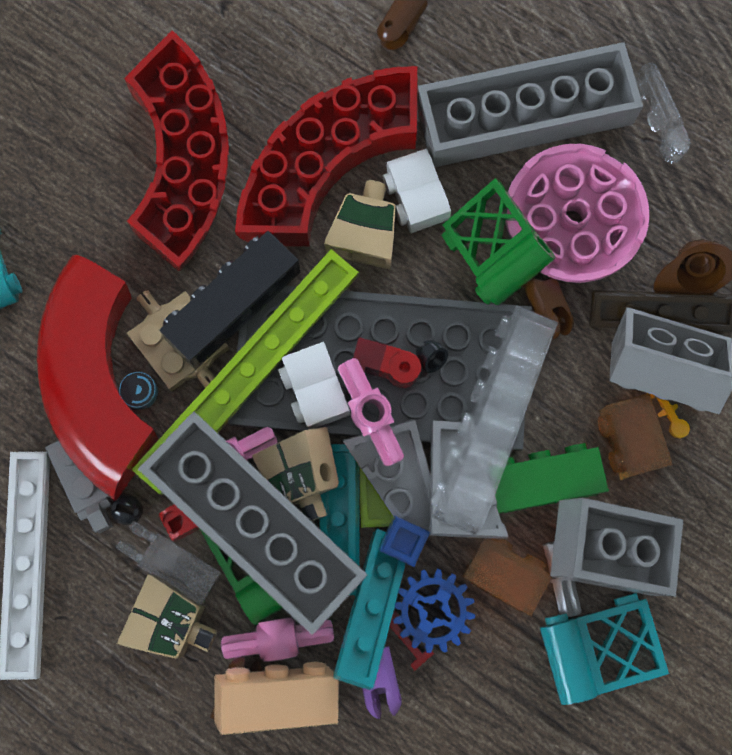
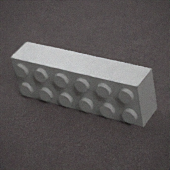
[417,42,643,167]
[138,411,367,635]

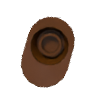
[653,239,732,294]

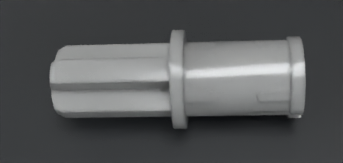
[542,541,581,617]

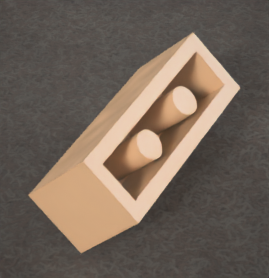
[214,662,339,735]

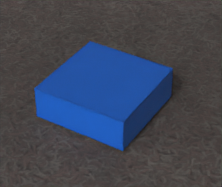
[378,515,430,567]

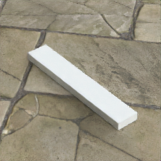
[0,452,50,680]

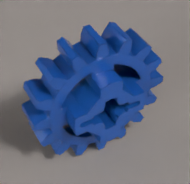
[393,569,475,653]

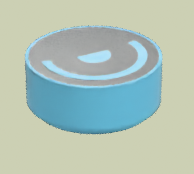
[119,372,158,410]

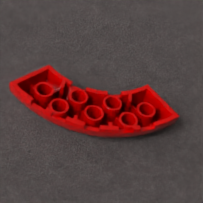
[124,30,229,271]
[235,66,417,247]
[37,255,159,501]

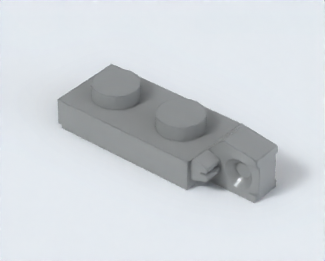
[45,441,113,534]

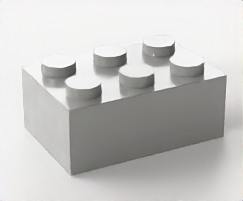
[609,307,732,414]
[550,498,683,597]

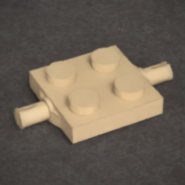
[127,290,229,392]

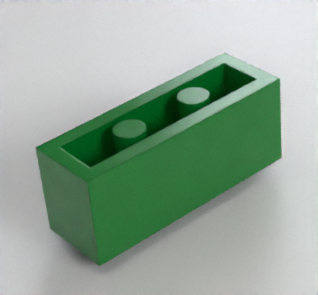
[485,443,609,514]

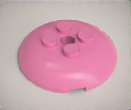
[505,144,649,283]

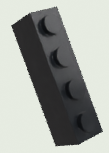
[159,231,301,370]

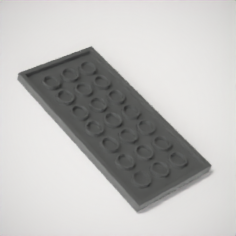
[229,286,532,451]

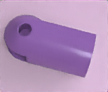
[362,646,402,719]

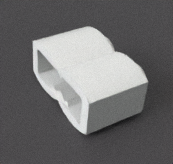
[383,148,451,233]
[278,342,351,430]

